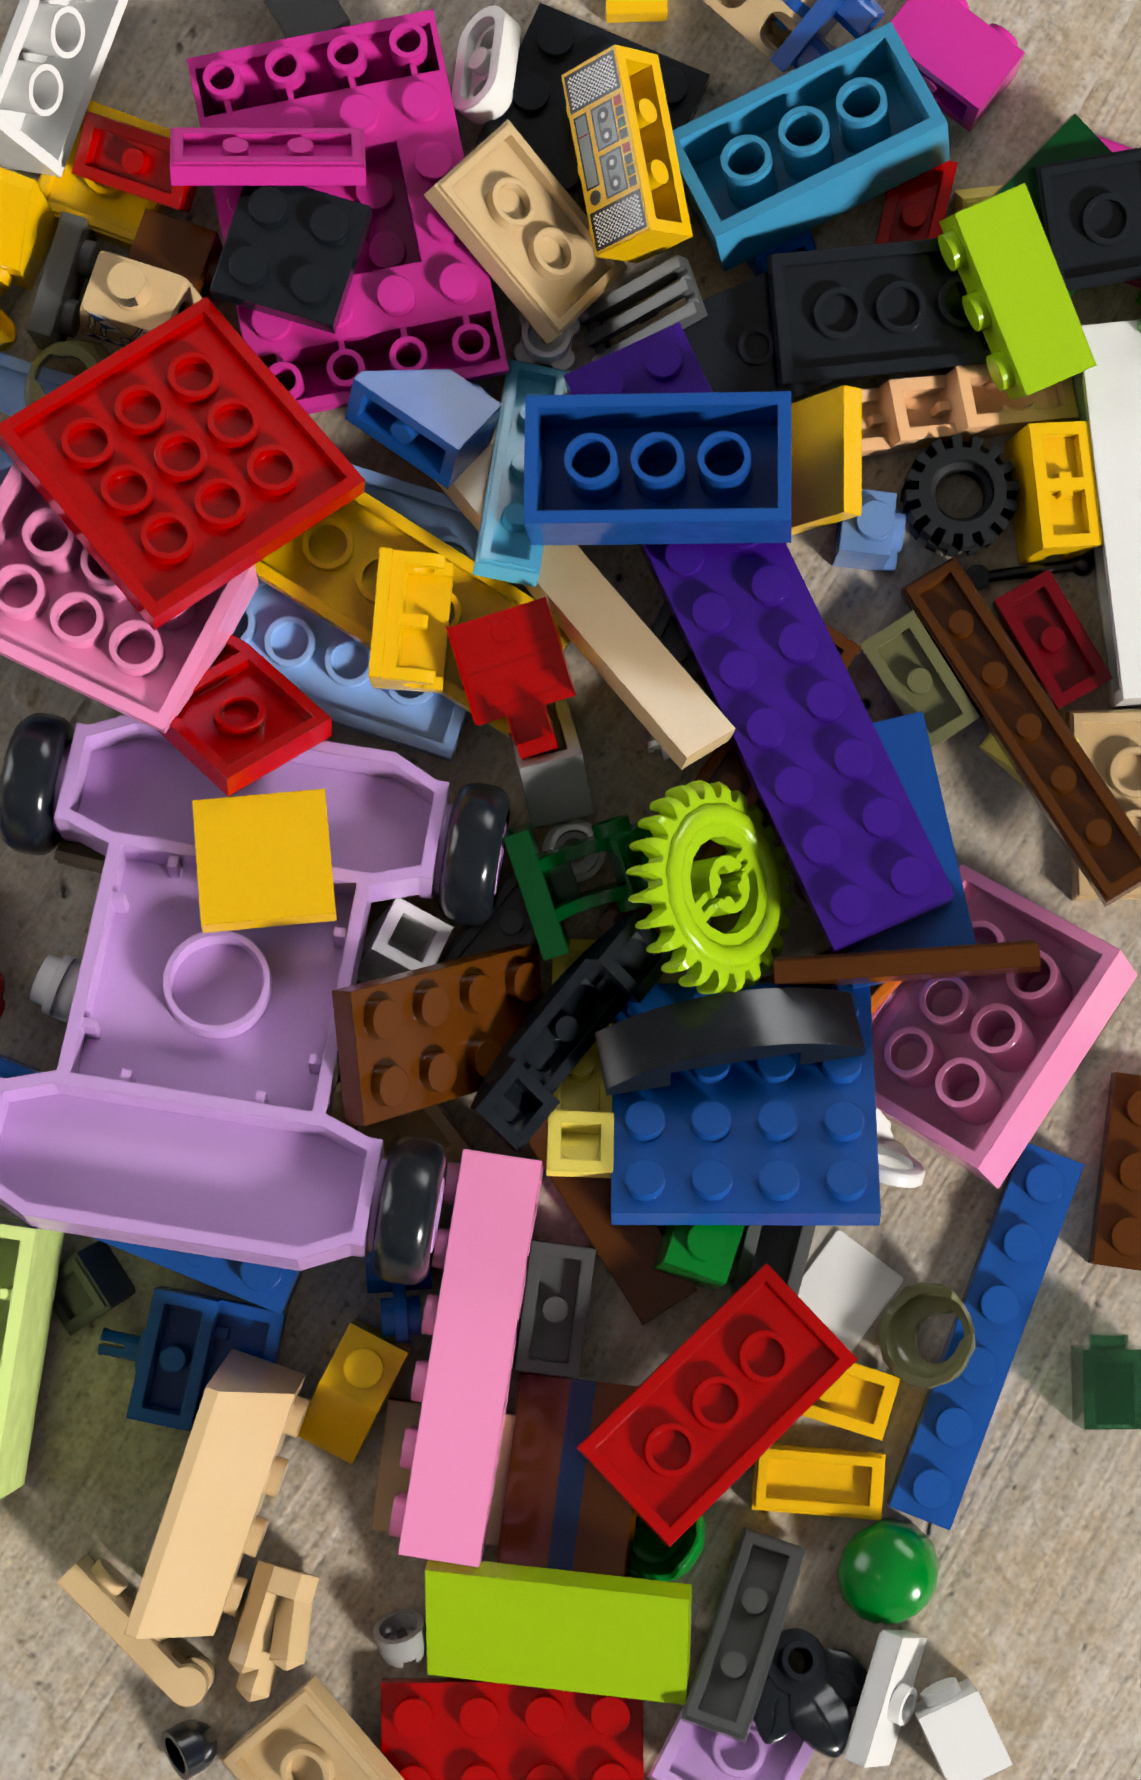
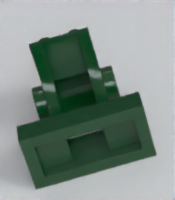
[503,814,654,961]

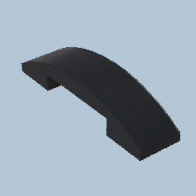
[470,911,673,1152]
[595,987,865,1096]

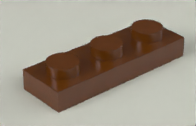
[1088,1072,1141,1271]

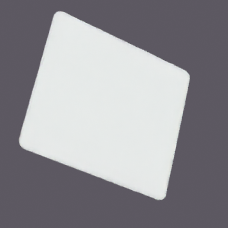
[798,1230,903,1352]

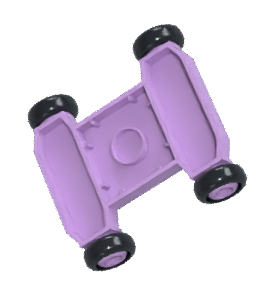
[0,713,510,1285]

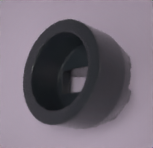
[162,1719,218,1780]

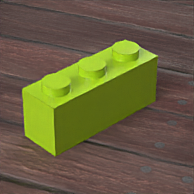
[938,183,1097,400]

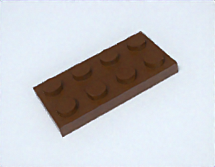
[332,944,542,1126]

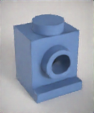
[832,489,906,573]

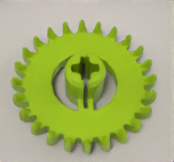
[626,780,792,994]

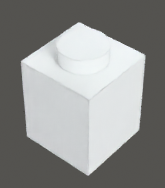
[357,898,453,982]
[913,1677,1013,1780]

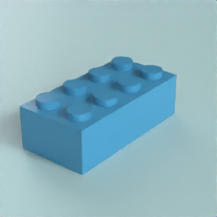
[673,22,950,272]

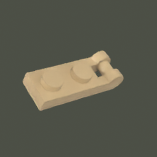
[57,1553,215,1707]

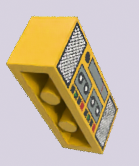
[561,44,693,263]

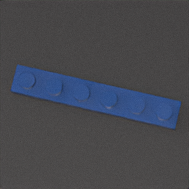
[886,1143,1084,1530]

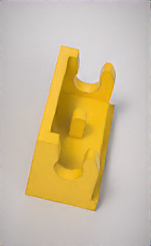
[1005,421,1103,564]
[368,547,454,693]

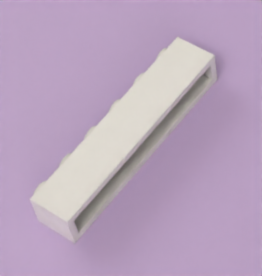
[1072,320,1141,710]

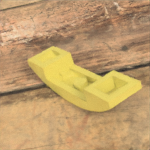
[546,939,614,1178]

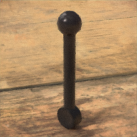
[966,553,1095,591]

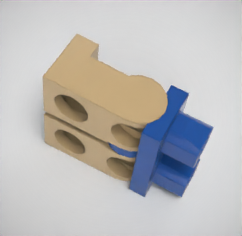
[703,0,885,73]

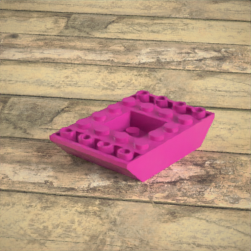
[186,9,509,414]

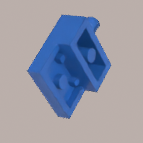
[98,1286,288,1432]

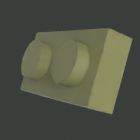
[859,610,981,749]

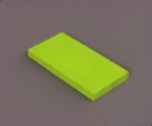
[425,1559,692,1705]

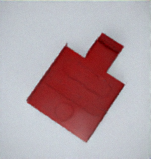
[445,593,576,760]

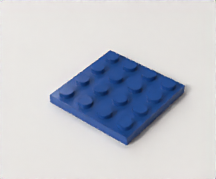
[611,983,881,1226]

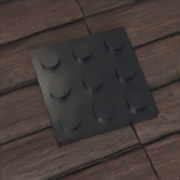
[473,3,710,217]

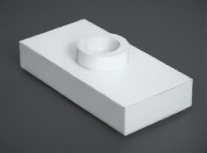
[843,1630,927,1768]

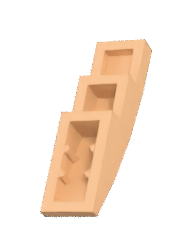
[861,364,1080,457]

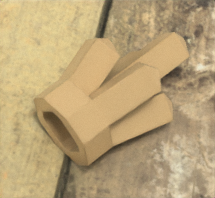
[228,1559,320,1702]

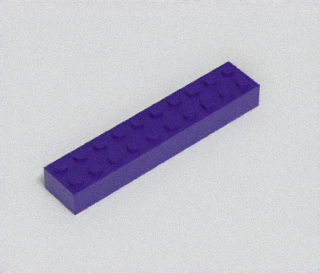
[563,322,955,954]

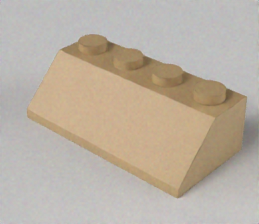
[123,1348,310,1639]

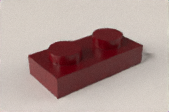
[991,569,1113,711]

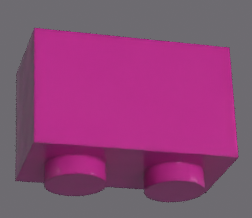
[890,0,1025,132]

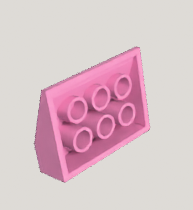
[0,462,259,733]
[872,864,1137,1189]

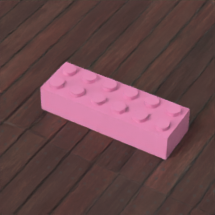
[389,1149,544,1567]

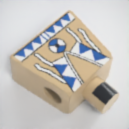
[79,251,203,347]

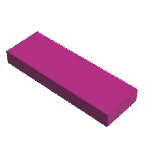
[170,127,366,186]

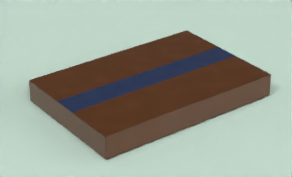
[496,1372,638,1577]

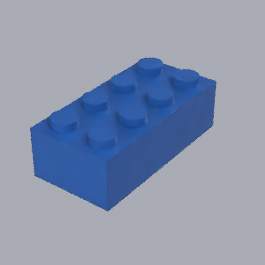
[523,391,792,545]

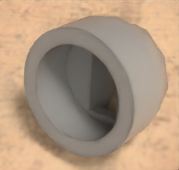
[373,1609,427,1668]

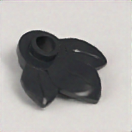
[753,1628,868,1758]

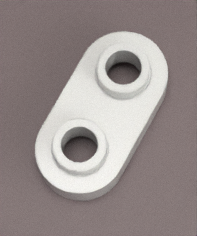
[451,5,521,124]

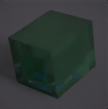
[1071,1333,1141,1430]

